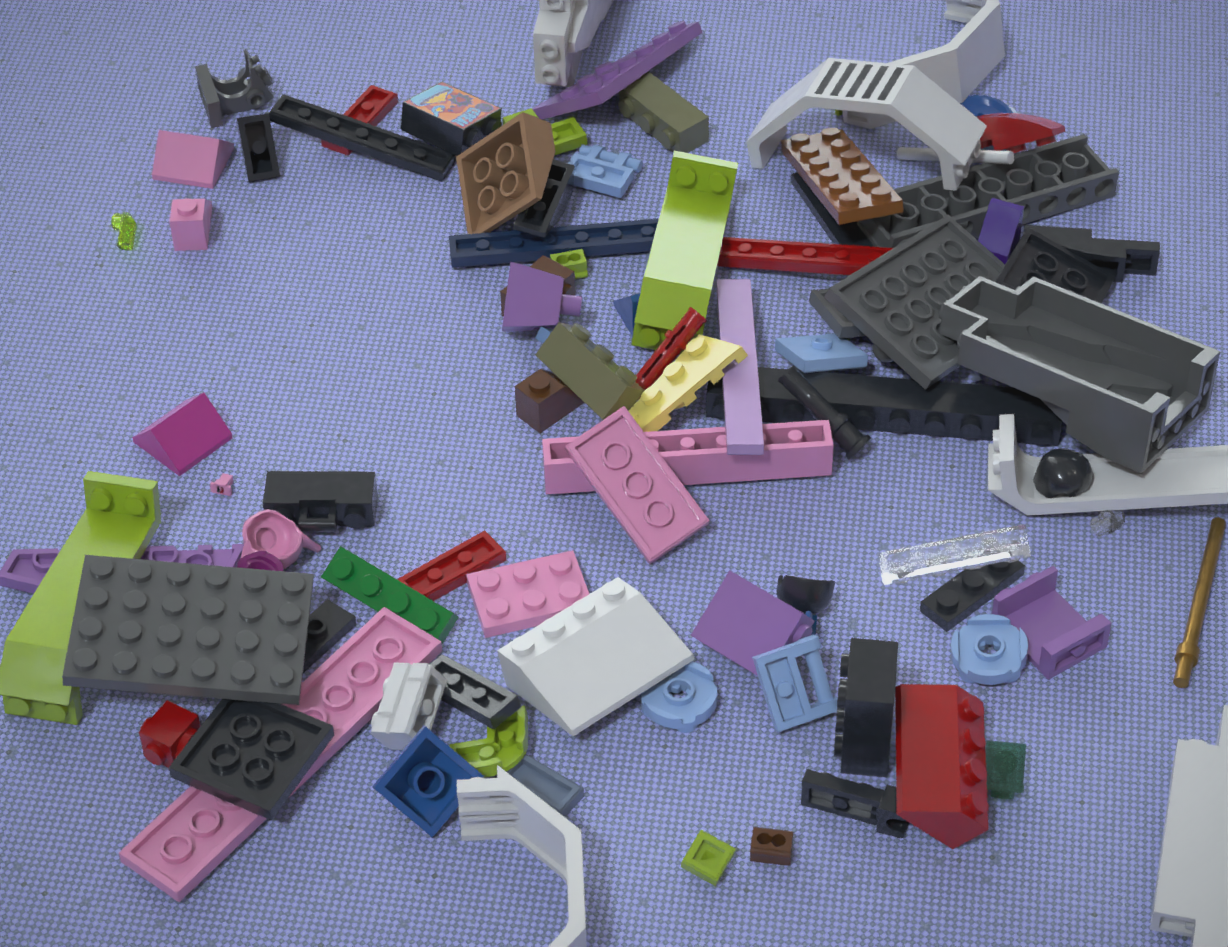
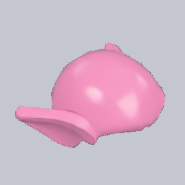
[241,509,321,570]

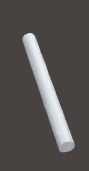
[897,147,1014,164]

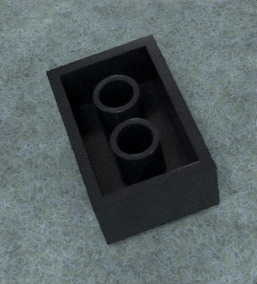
[834,638,898,778]

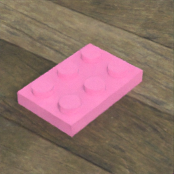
[466,550,589,638]

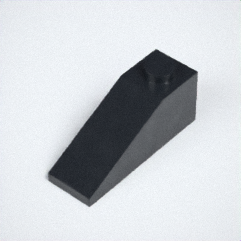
[513,160,575,238]

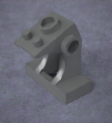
[195,49,274,128]

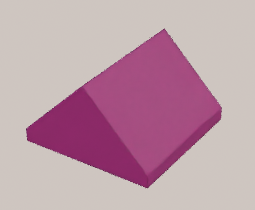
[132,392,233,476]

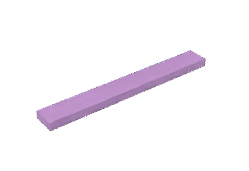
[716,279,764,455]

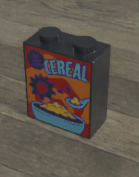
[400,81,502,156]

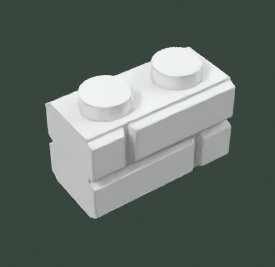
[371,663,447,750]

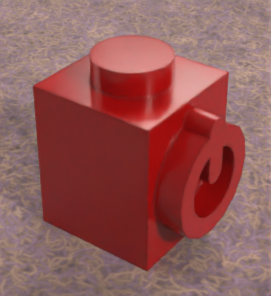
[139,700,201,768]

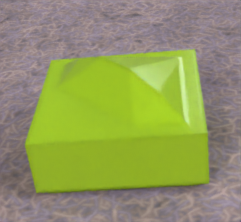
[680,830,736,887]

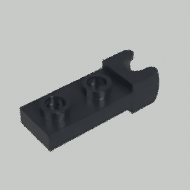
[801,769,910,838]

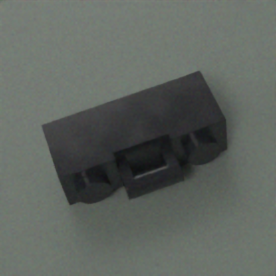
[263,471,378,532]

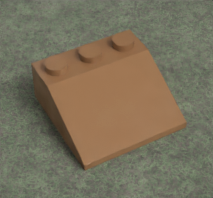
[456,112,555,234]

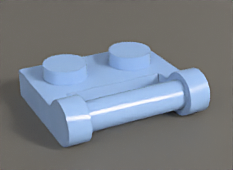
[752,635,838,732]

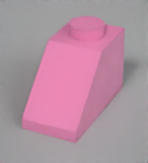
[169,198,212,251]

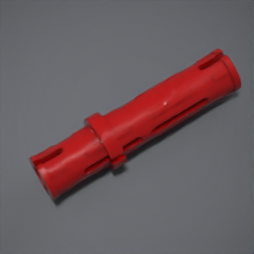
[635,307,707,400]

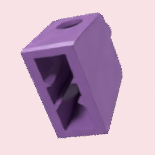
[502,262,582,332]

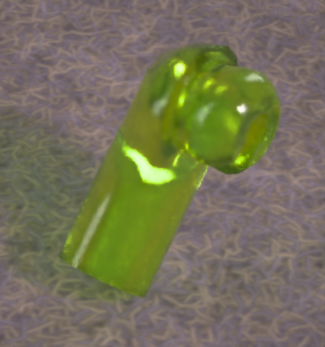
[111,212,137,251]

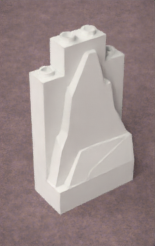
[533,0,614,87]

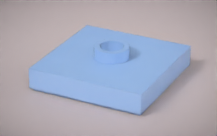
[775,333,868,373]

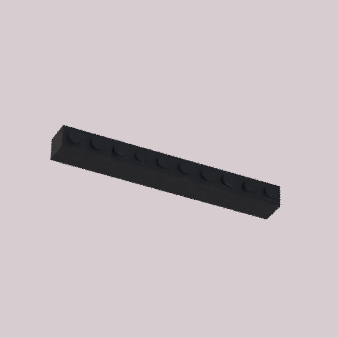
[706,367,1062,446]

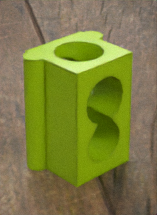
[550,249,588,279]

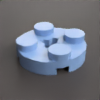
[951,614,1028,685]
[641,661,717,733]

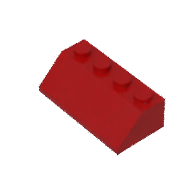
[895,684,989,849]

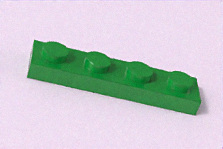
[321,546,459,644]

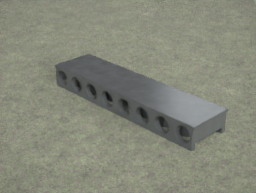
[857,134,1119,248]

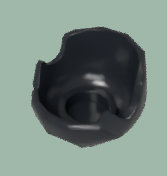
[1033,448,1093,498]
[776,575,835,615]

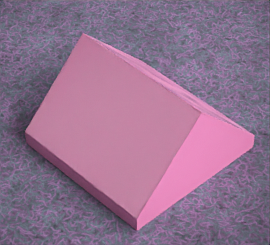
[152,130,234,189]

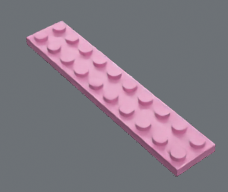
[119,607,442,902]

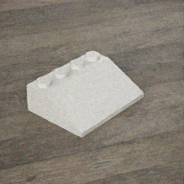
[497,577,694,736]

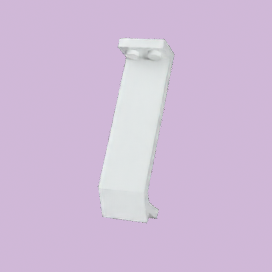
[988,414,1228,515]

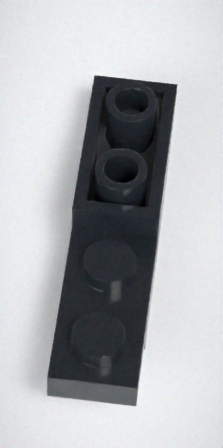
[1024,225,1160,283]

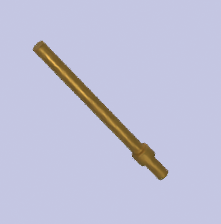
[1173,517,1226,688]

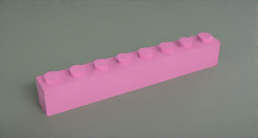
[542,420,833,495]

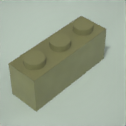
[618,71,709,153]
[535,322,645,420]

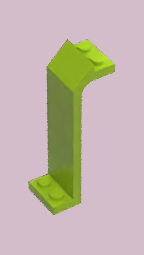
[631,151,738,355]
[0,471,162,725]

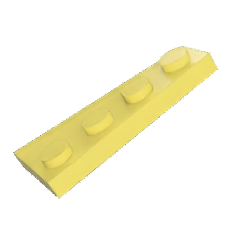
[629,334,748,432]

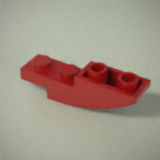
[976,113,1066,153]

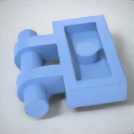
[568,145,643,198]

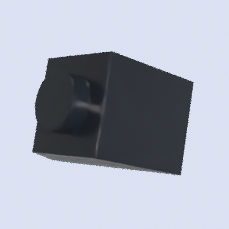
[236,113,280,182]

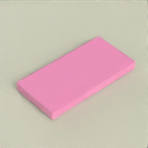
[565,406,710,565]

